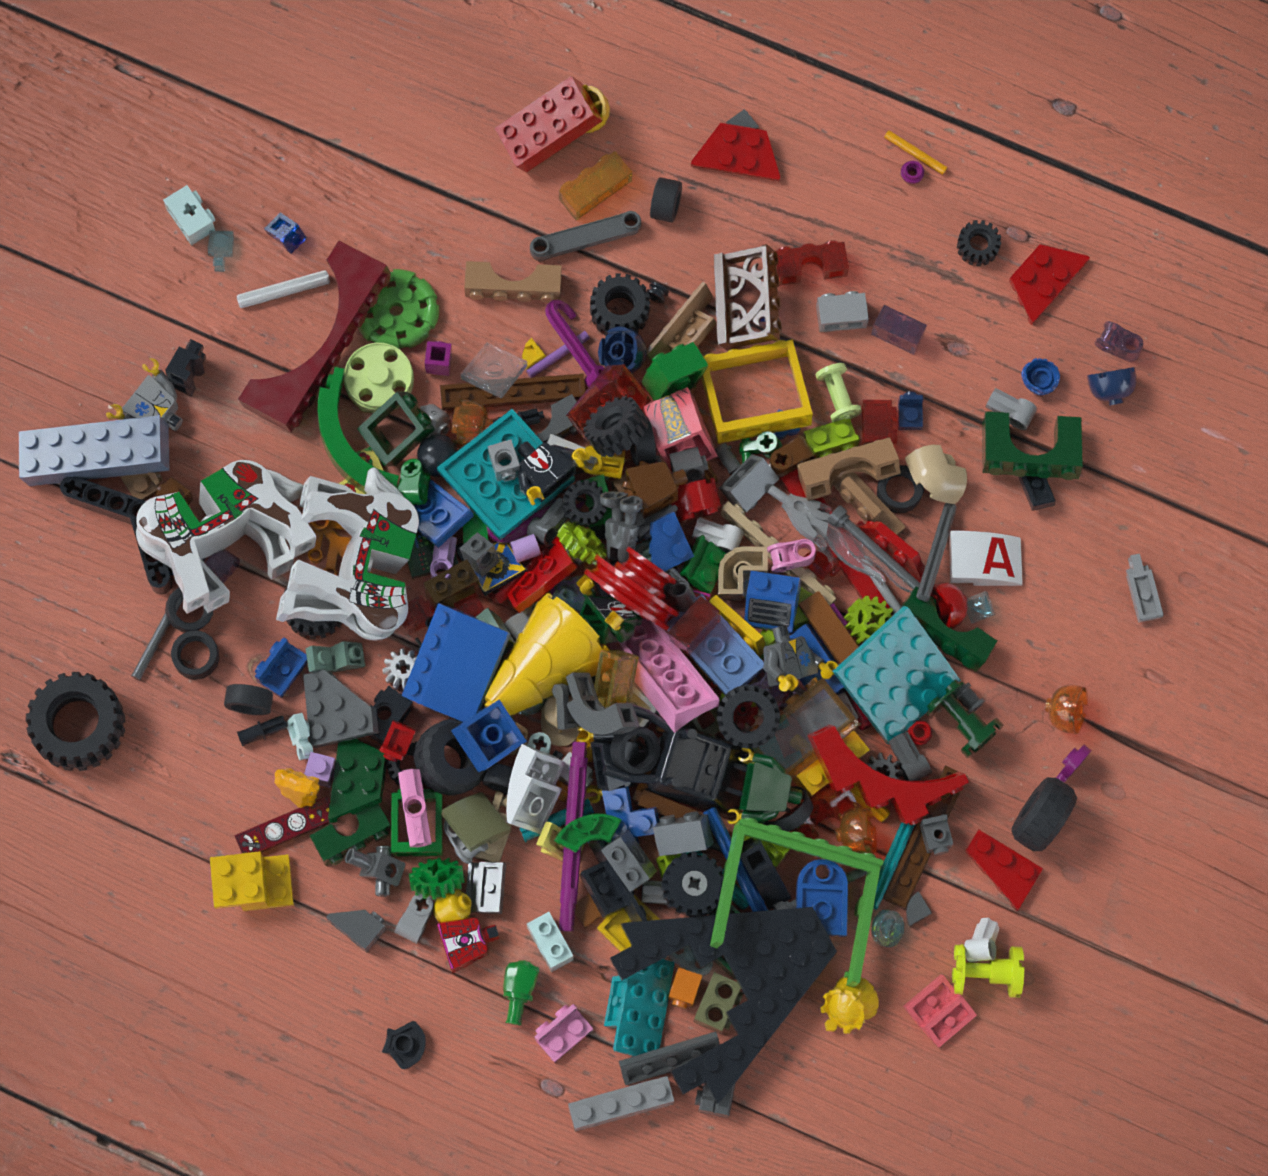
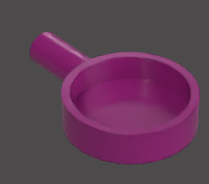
[1056,744,1092,783]

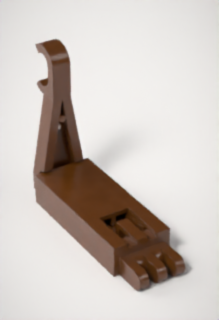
[632,726,715,839]

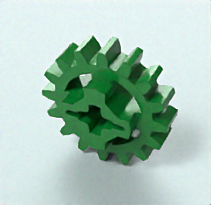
[409,857,464,900]

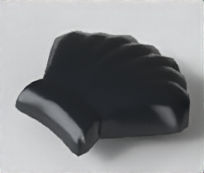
[382,1021,426,1070]

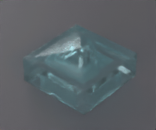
[967,591,995,623]

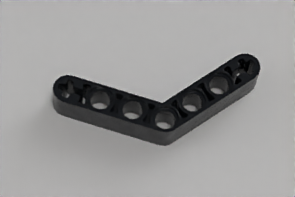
[60,476,173,594]

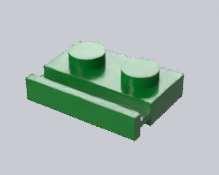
[680,535,726,594]

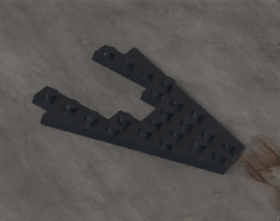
[610,907,837,1104]

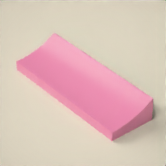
[606,618,719,733]

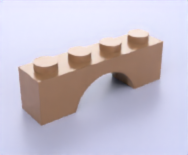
[464,261,562,303]
[797,437,900,501]

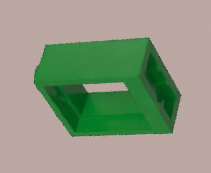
[391,789,443,857]

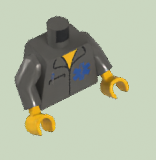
[763,625,839,691]

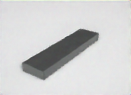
[619,1031,720,1086]

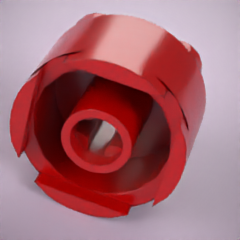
[671,478,721,523]

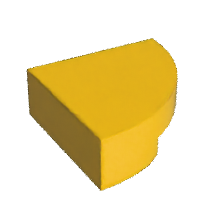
[522,338,546,371]

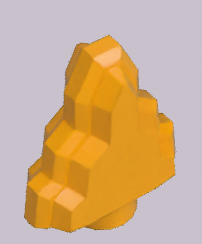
[274,768,320,808]

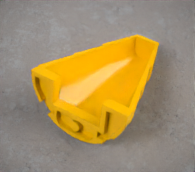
[485,593,614,716]

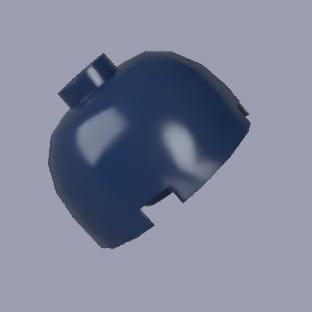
[598,327,647,376]
[1087,367,1136,405]

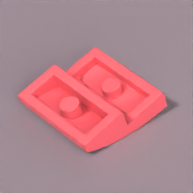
[903,974,977,1048]

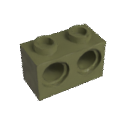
[693,972,744,1034]

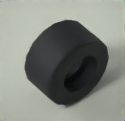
[650,177,682,223]

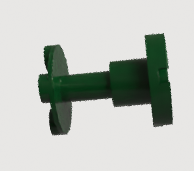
[927,680,1004,758]

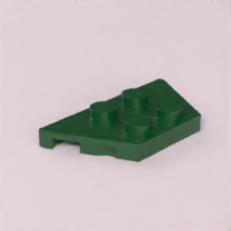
[328,739,387,823]

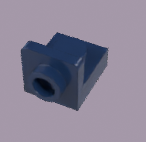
[897,392,924,430]

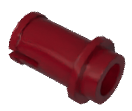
[850,700,872,731]

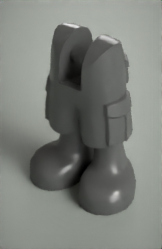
[600,492,643,563]

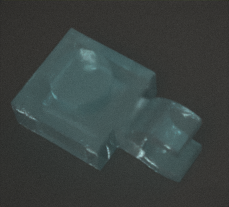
[208,230,234,272]

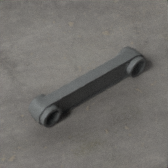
[530,211,641,261]

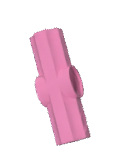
[398,769,432,848]

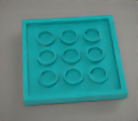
[437,409,575,540]
[833,606,961,745]

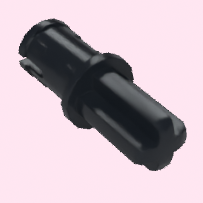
[237,716,287,747]

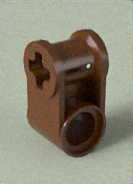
[769,436,816,478]

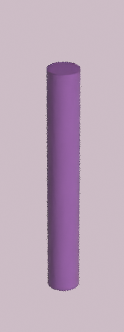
[526,331,590,378]

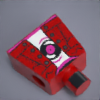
[437,918,500,973]

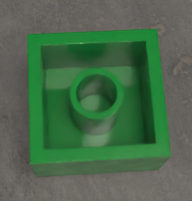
[641,342,708,401]

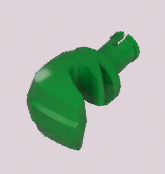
[503,960,540,1026]

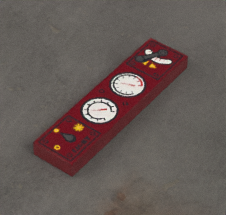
[234,796,330,853]

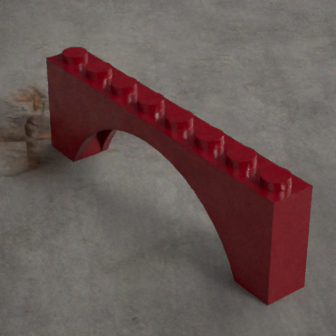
[238,241,391,433]

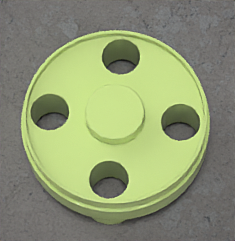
[344,343,414,413]

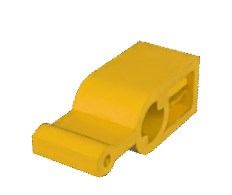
[566,446,625,479]

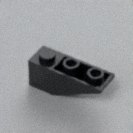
[740,837,791,910]

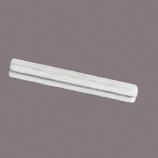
[237,270,330,308]

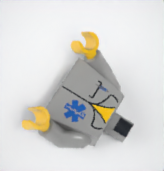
[106,358,183,431]

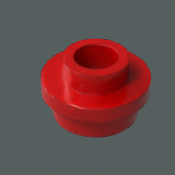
[907,721,932,745]

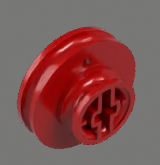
[584,546,680,631]

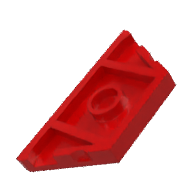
[691,122,780,182]
[1009,244,1090,325]
[856,521,925,583]

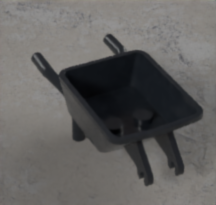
[603,702,755,819]

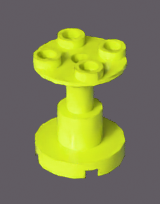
[952,944,1024,998]

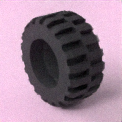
[25,672,126,771]

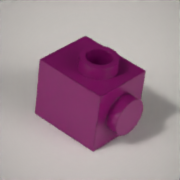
[424,341,452,376]

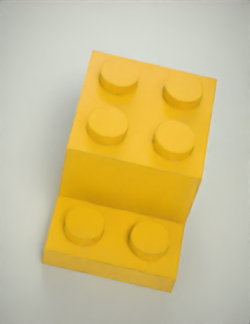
[210,852,294,911]

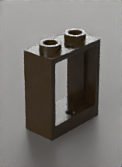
[424,559,481,613]

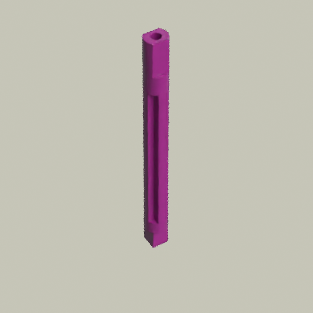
[559,742,588,932]

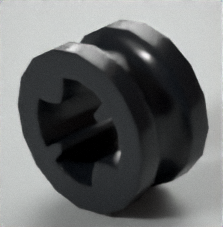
[646,282,669,304]

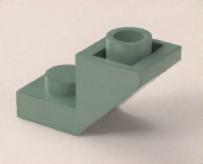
[305,641,365,673]

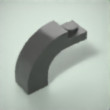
[566,673,640,735]

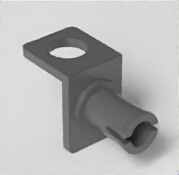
[345,848,406,886]

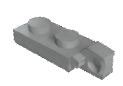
[1126,554,1163,623]

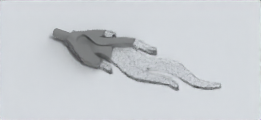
[767,485,913,592]

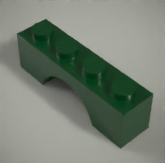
[899,586,998,672]

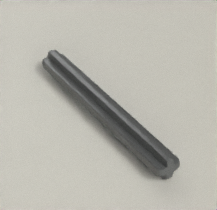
[917,503,957,602]

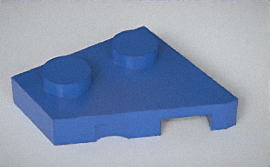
[649,512,694,571]

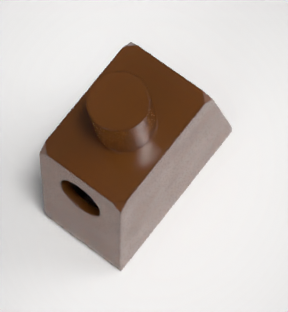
[626,462,688,519]

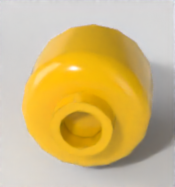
[433,889,472,923]

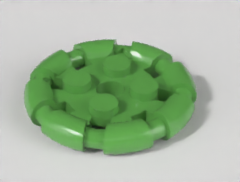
[358,269,439,349]

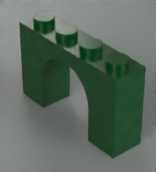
[982,411,1083,480]

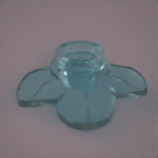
[553,575,585,611]

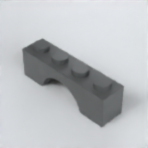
[537,394,587,443]

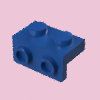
[255,637,308,698]

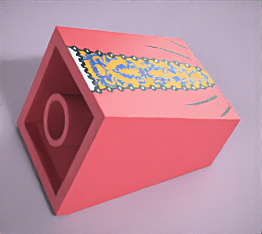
[644,387,718,472]

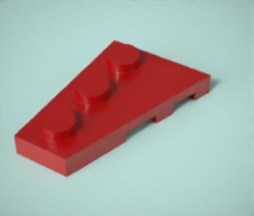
[507,536,578,613]
[965,829,1043,912]

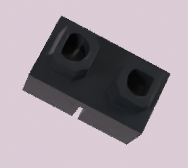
[165,339,206,397]

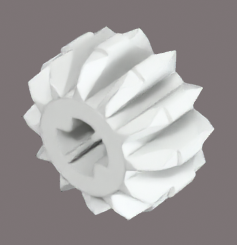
[382,649,417,691]

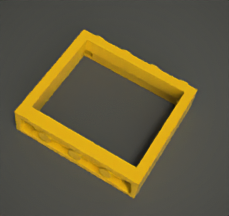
[701,340,813,444]

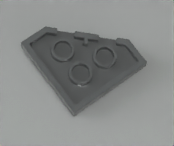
[303,670,379,748]

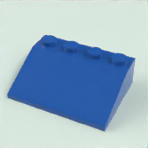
[402,603,511,722]

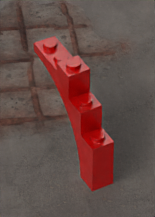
[807,724,969,825]

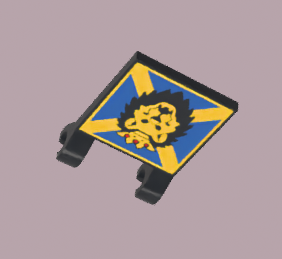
[456,540,528,596]

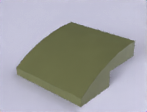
[441,792,511,852]

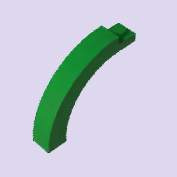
[318,367,399,494]

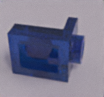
[264,212,306,254]

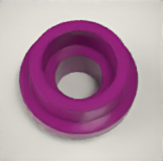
[901,161,924,184]

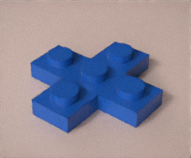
[587,786,659,844]

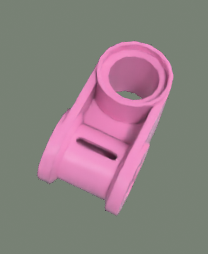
[767,539,815,573]

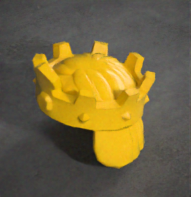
[820,977,879,1034]

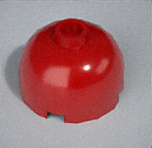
[931,582,968,629]

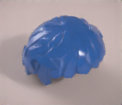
[1021,358,1060,395]

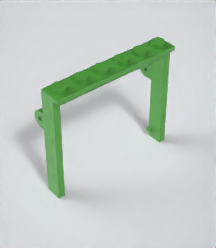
[710,818,884,988]

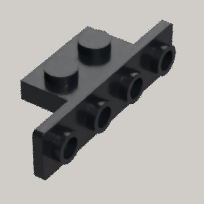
[579,840,647,922]

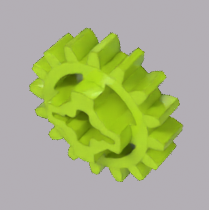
[557,521,607,565]
[844,596,893,645]

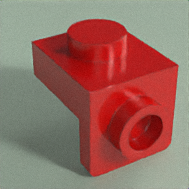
[379,720,416,762]

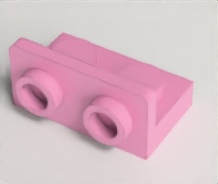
[535,1004,593,1063]

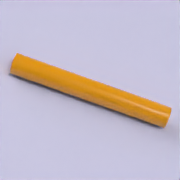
[884,130,948,175]

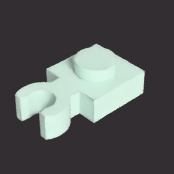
[286,713,313,760]

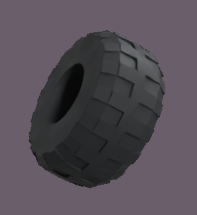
[414,719,487,796]
[1011,777,1077,852]

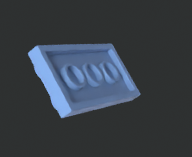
[667,594,764,695]

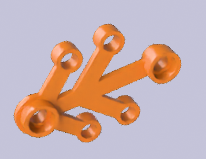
[308,520,373,576]

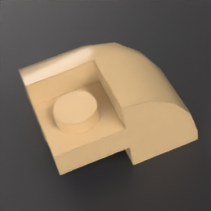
[905,445,967,504]
[718,547,768,601]

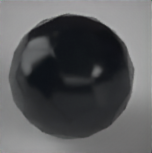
[417,434,459,477]

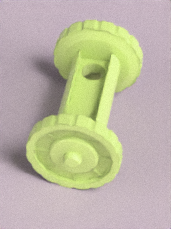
[815,363,862,422]

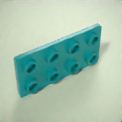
[604,959,675,1057]

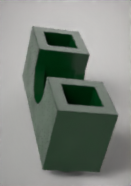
[309,804,391,866]

